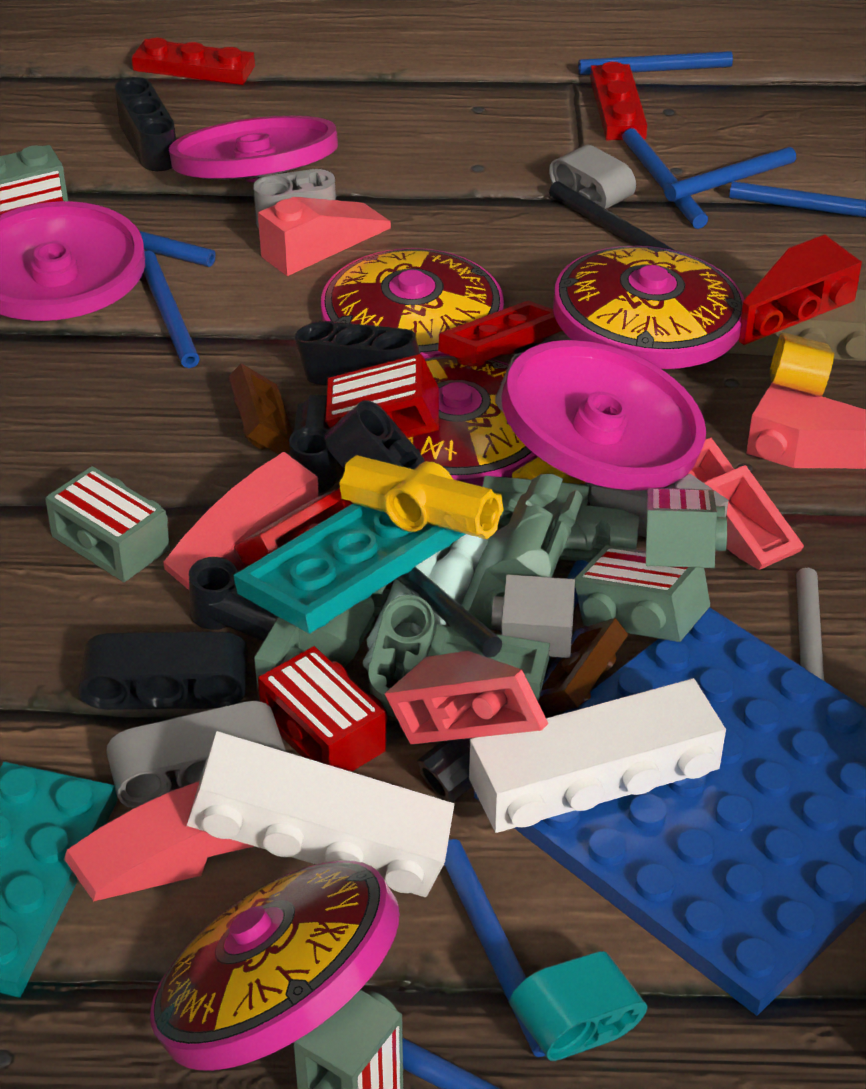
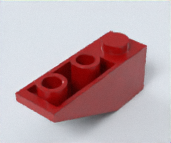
[738,234,862,345]

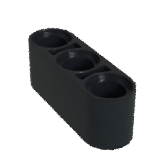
[115,77,176,172]
[295,321,420,385]
[78,632,248,710]

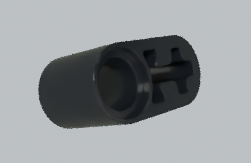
[325,400,425,470]

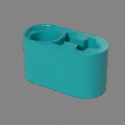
[509,951,647,1061]

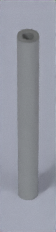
[796,568,824,681]

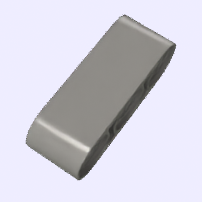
[106,701,286,808]

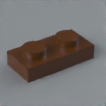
[229,363,293,454]
[537,618,628,716]

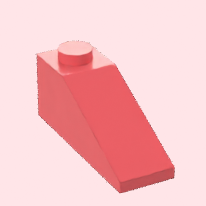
[258,197,391,276]
[746,383,866,469]
[384,651,548,744]

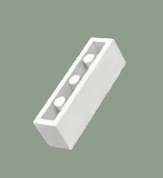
[469,678,726,833]
[187,731,454,897]

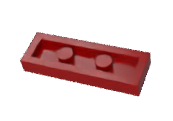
[132,37,255,85]
[590,62,647,141]
[438,300,563,366]

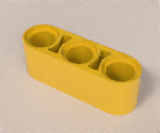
[769,332,834,396]

